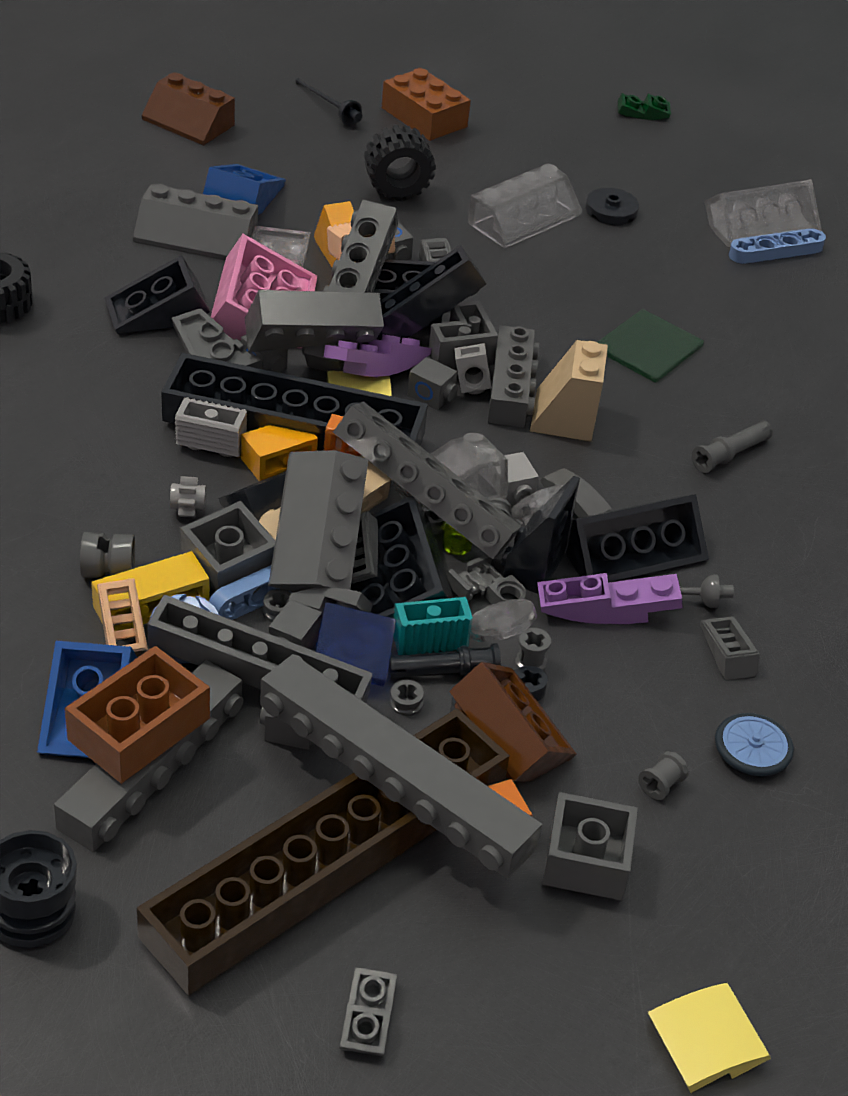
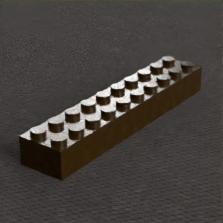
[136,708,510,996]

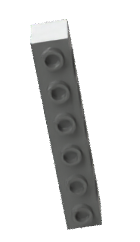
[302,200,399,372]
[333,402,522,559]

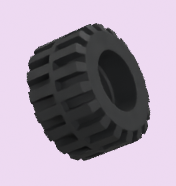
[364,125,436,201]
[0,252,33,324]

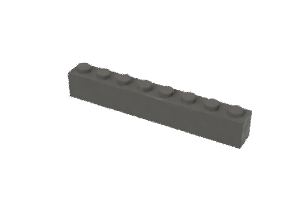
[260,654,543,879]

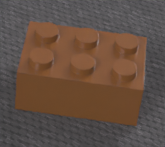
[381,68,471,141]
[65,646,210,784]

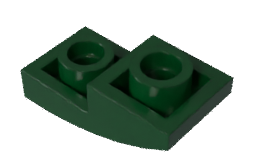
[617,93,671,120]

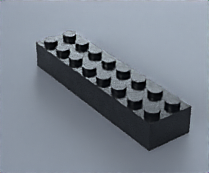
[161,353,428,451]

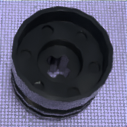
[0,830,77,948]

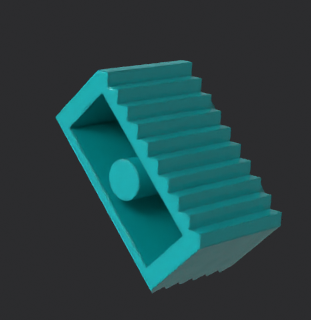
[392,597,473,655]

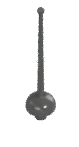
[680,574,734,609]

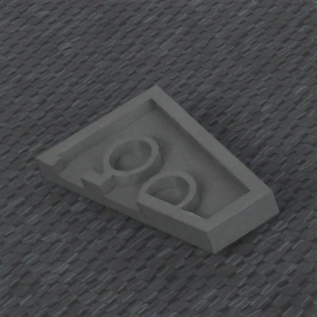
[172,308,263,369]

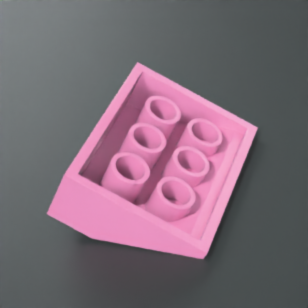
[211,234,317,349]

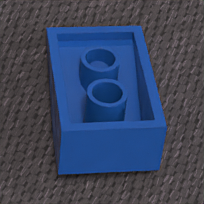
[203,164,286,214]
[37,641,137,758]

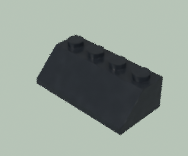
[566,494,709,582]

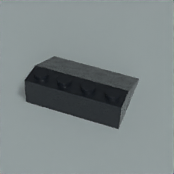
[341,495,454,636]

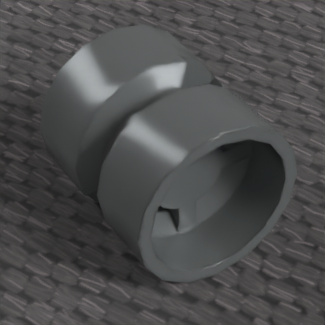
[80,532,135,578]

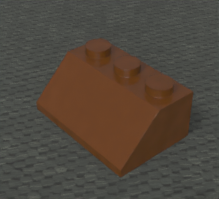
[142,72,235,146]
[449,662,577,782]

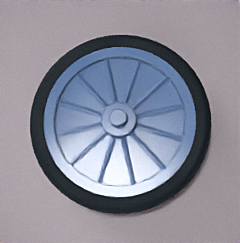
[715,713,794,776]

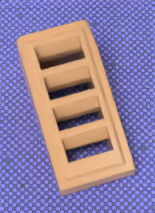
[97,578,148,656]

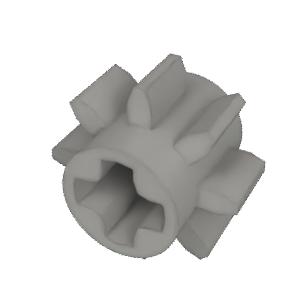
[170,476,206,518]

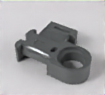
[447,554,526,614]

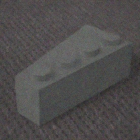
[244,290,384,352]

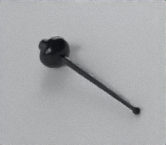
[295,78,363,126]

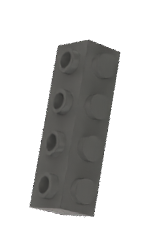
[488,325,539,428]

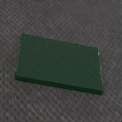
[597,309,704,383]

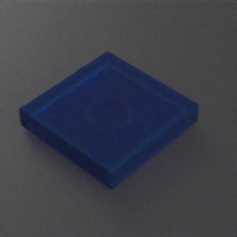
[315,602,396,687]

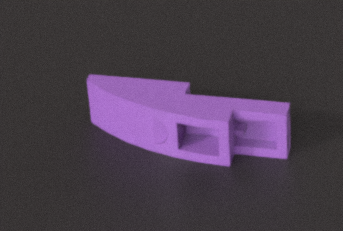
[323,334,431,377]
[537,573,683,624]

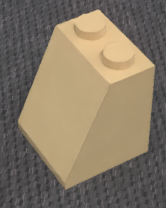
[530,340,608,441]

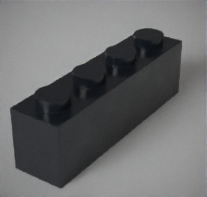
[377,245,487,343]

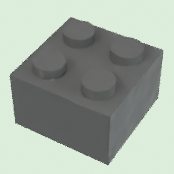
[180,501,275,594]
[542,792,638,901]

